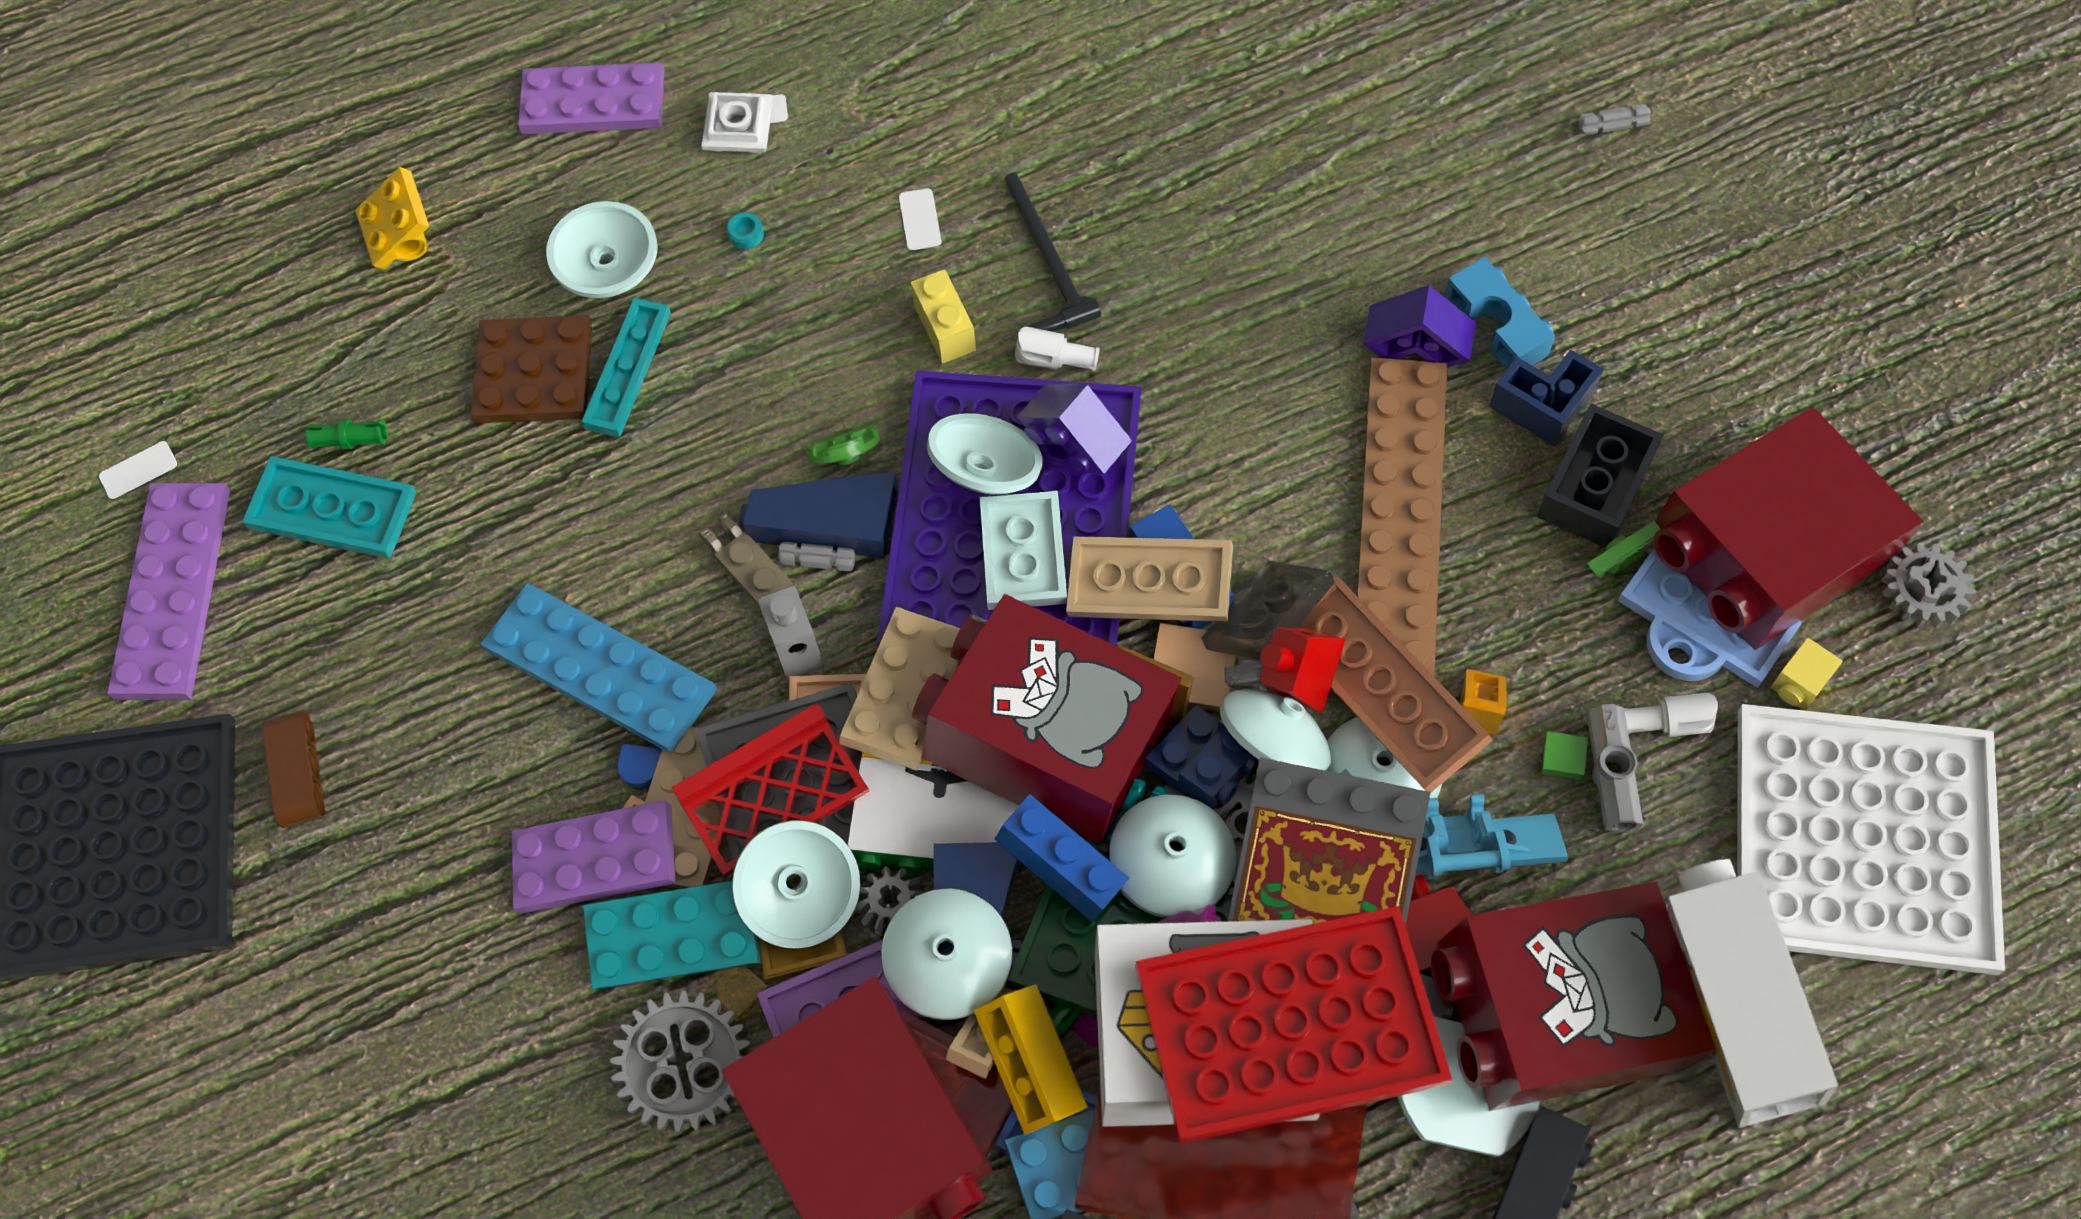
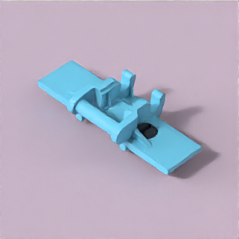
[1415,794,1568,879]

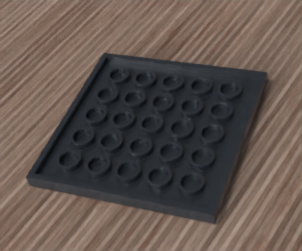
[0,714,235,982]

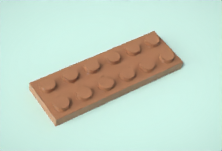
[1276,575,1493,792]

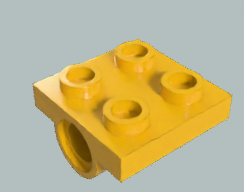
[355,167,429,269]

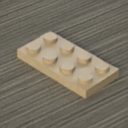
[1066,537,1233,621]
[839,607,960,770]
[644,727,721,889]

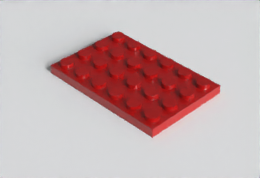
[1135,906,1453,1144]

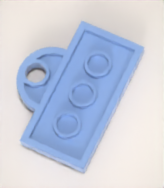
[1618,547,1802,688]

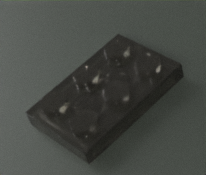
[1201,561,1335,660]

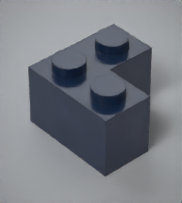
[1489,349,1604,446]

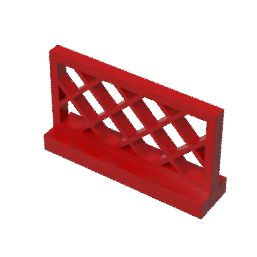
[672,703,869,877]

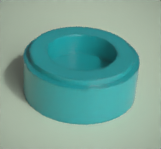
[726,212,764,250]

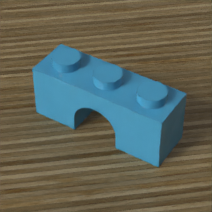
[1444,256,1555,370]

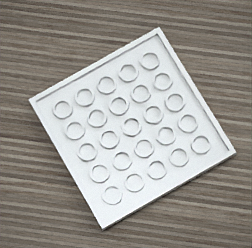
[1737,704,2005,975]

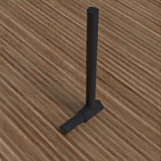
[1004,172,1101,332]

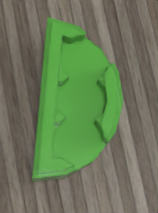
[805,424,880,465]
[1587,521,1660,578]

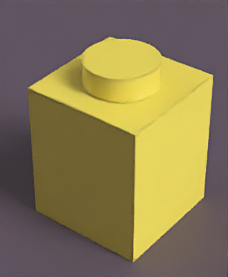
[1771,638,1843,711]

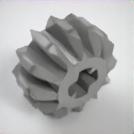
[855,866,925,938]

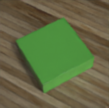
[1541,731,1588,780]

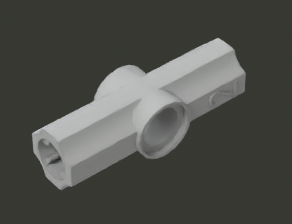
[1586,704,1643,833]

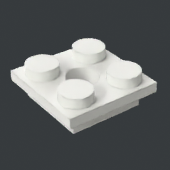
[702,92,773,153]

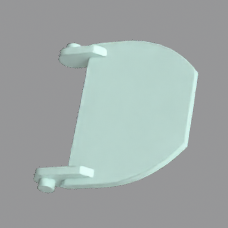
[1397,1016,1540,1157]

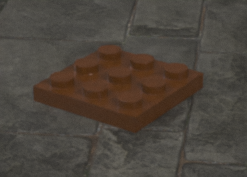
[471,315,592,424]

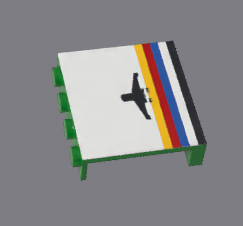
[848,752,1019,877]

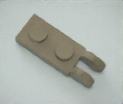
[699,513,794,608]

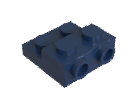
[1144,705,1259,810]

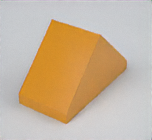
[1460,669,1507,736]

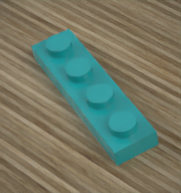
[582,298,671,438]

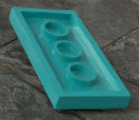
[242,456,417,559]
[583,881,761,990]

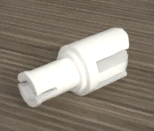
[1015,326,1100,371]
[1624,693,1718,737]

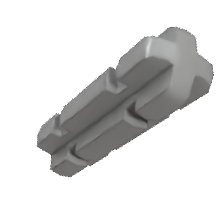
[1578,104,1650,135]
[778,541,855,571]

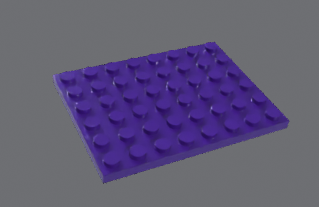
[877,370,1141,649]

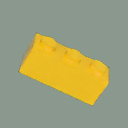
[973,984,1088,1135]

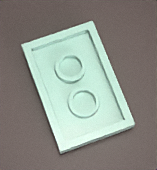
[980,491,1067,610]

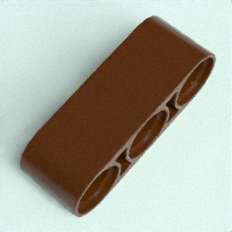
[262,710,325,828]

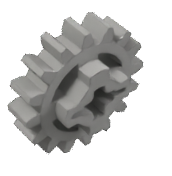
[1881,543,1976,629]

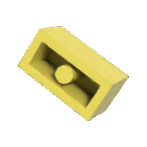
[911,269,976,364]

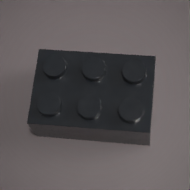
[1537,404,1664,548]

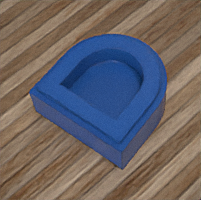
[618,744,662,789]

